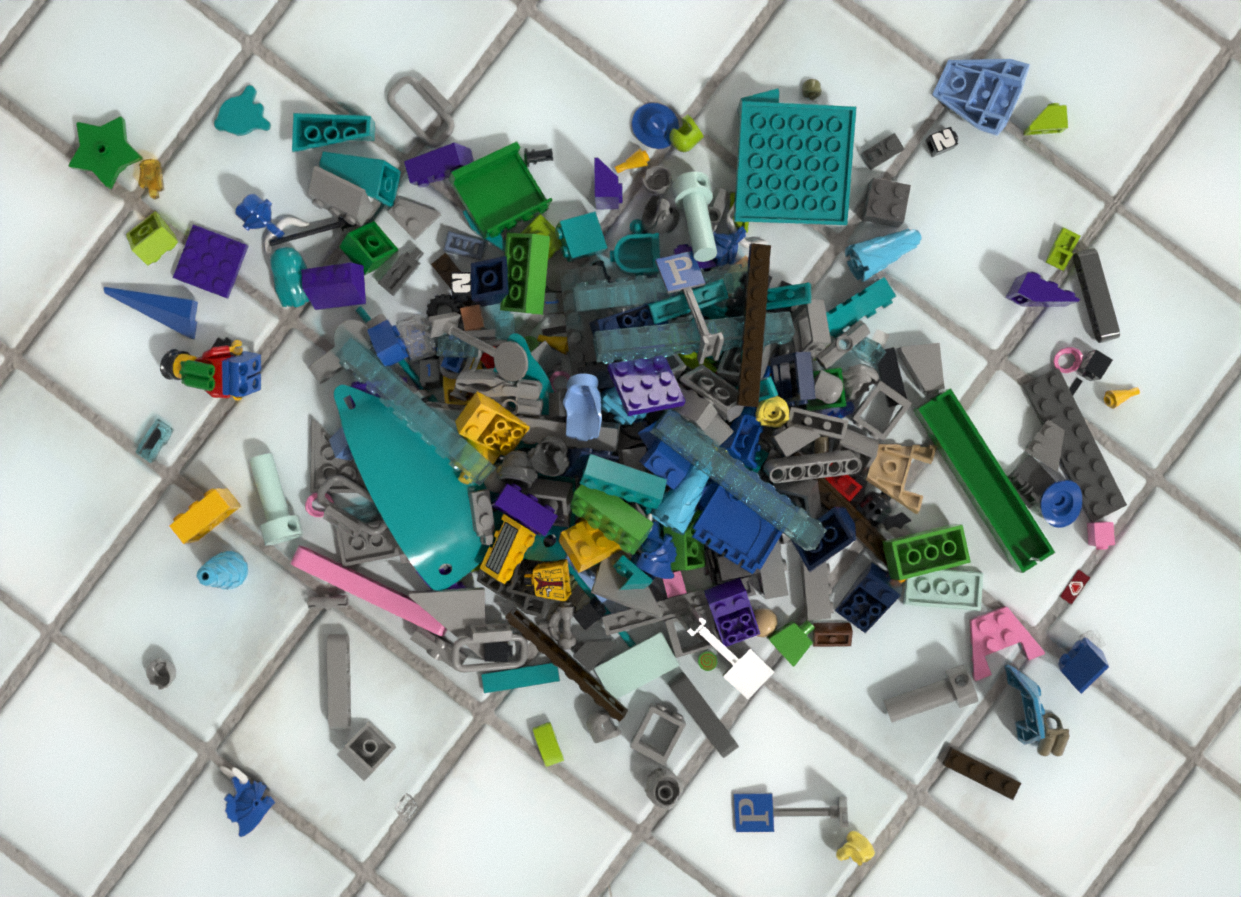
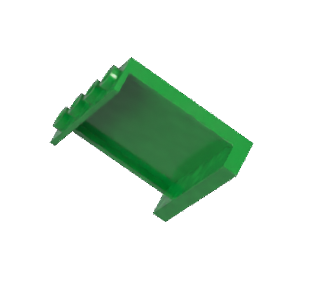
[448,141,552,239]

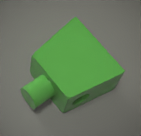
[767,620,815,667]

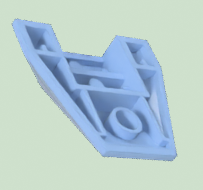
[932,59,1030,136]

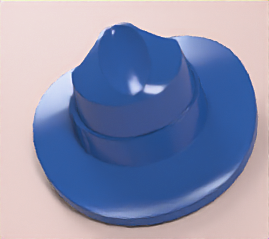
[632,103,679,149]
[1040,480,1082,528]

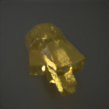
[138,159,164,200]

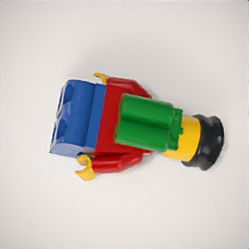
[160,340,261,400]

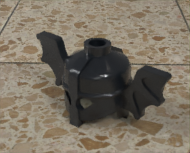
[852,474,911,531]

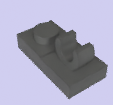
[861,133,904,170]

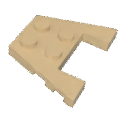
[866,444,937,514]

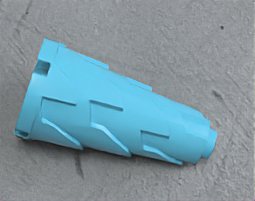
[845,228,922,282]
[650,457,712,535]
[196,551,248,590]

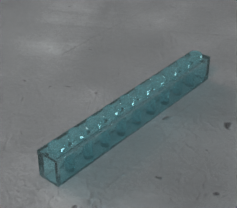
[572,264,770,312]
[593,312,795,363]
[336,338,496,485]
[650,409,827,551]

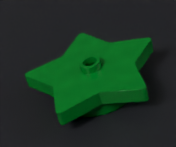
[68,116,143,189]

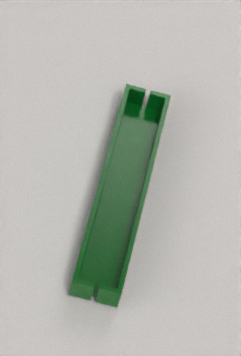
[913,388,1056,573]

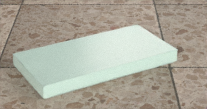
[903,569,983,611]
[594,631,680,699]

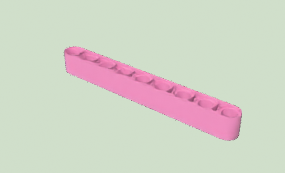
[290,545,448,637]

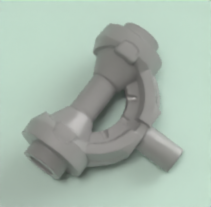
[539,602,577,650]

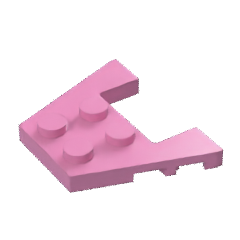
[970,606,1045,681]

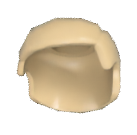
[753,608,778,637]

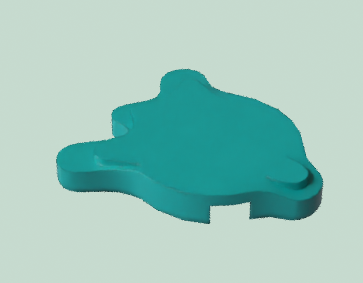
[214,85,271,136]

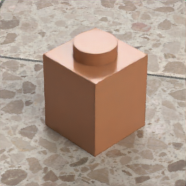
[460,304,486,331]

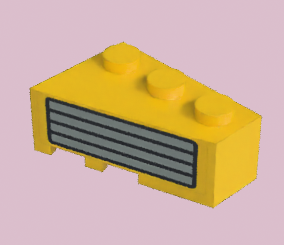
[480,514,536,584]

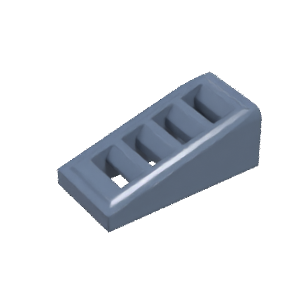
[443,231,486,260]

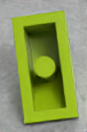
[1023,103,1068,136]

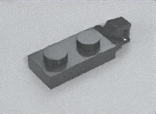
[378,247,424,296]

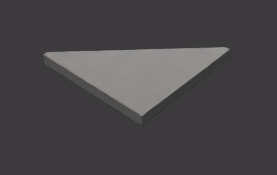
[310,419,368,493]
[591,550,663,619]
[409,587,485,659]

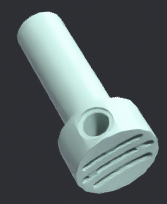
[672,171,717,262]
[249,454,303,546]

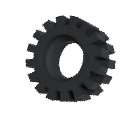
[426,294,462,324]

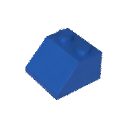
[639,431,694,490]
[1058,637,1109,694]

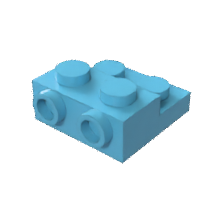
[600,387,647,425]

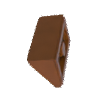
[813,623,853,647]

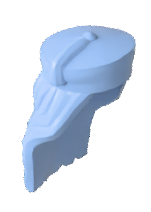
[563,374,602,442]

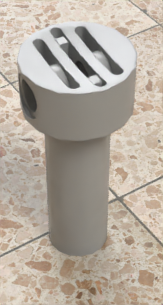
[883,665,978,723]

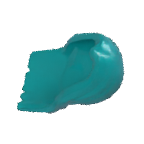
[270,247,309,308]

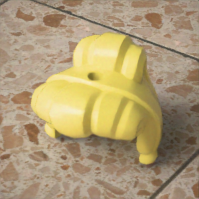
[756,395,789,428]
[836,831,875,866]

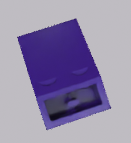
[1005,271,1080,307]
[704,577,760,647]

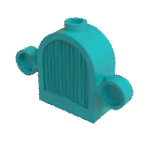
[610,219,660,292]

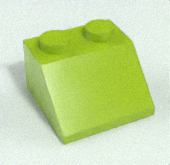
[126,211,178,266]

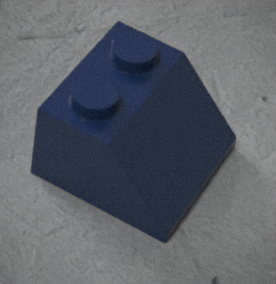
[471,256,508,307]

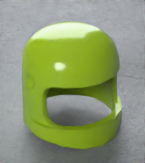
[669,114,704,152]

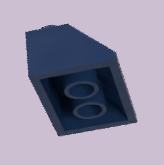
[791,507,856,572]

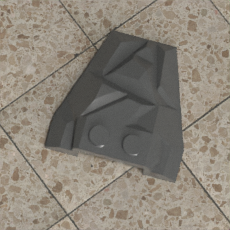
[477,538,562,618]

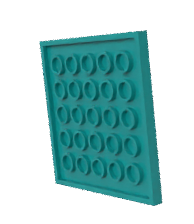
[734,101,857,225]

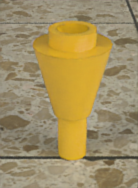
[615,148,650,173]
[537,334,569,355]
[1104,387,1140,409]

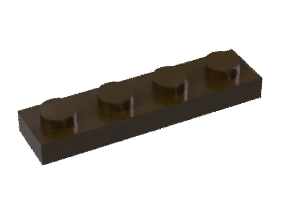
[942,747,1022,800]

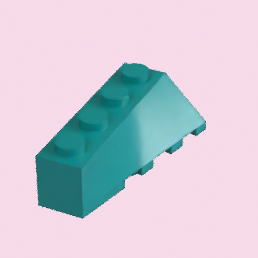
[292,113,375,152]
[826,277,896,339]
[580,454,667,509]

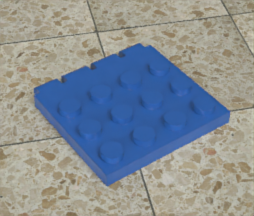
[692,467,797,574]

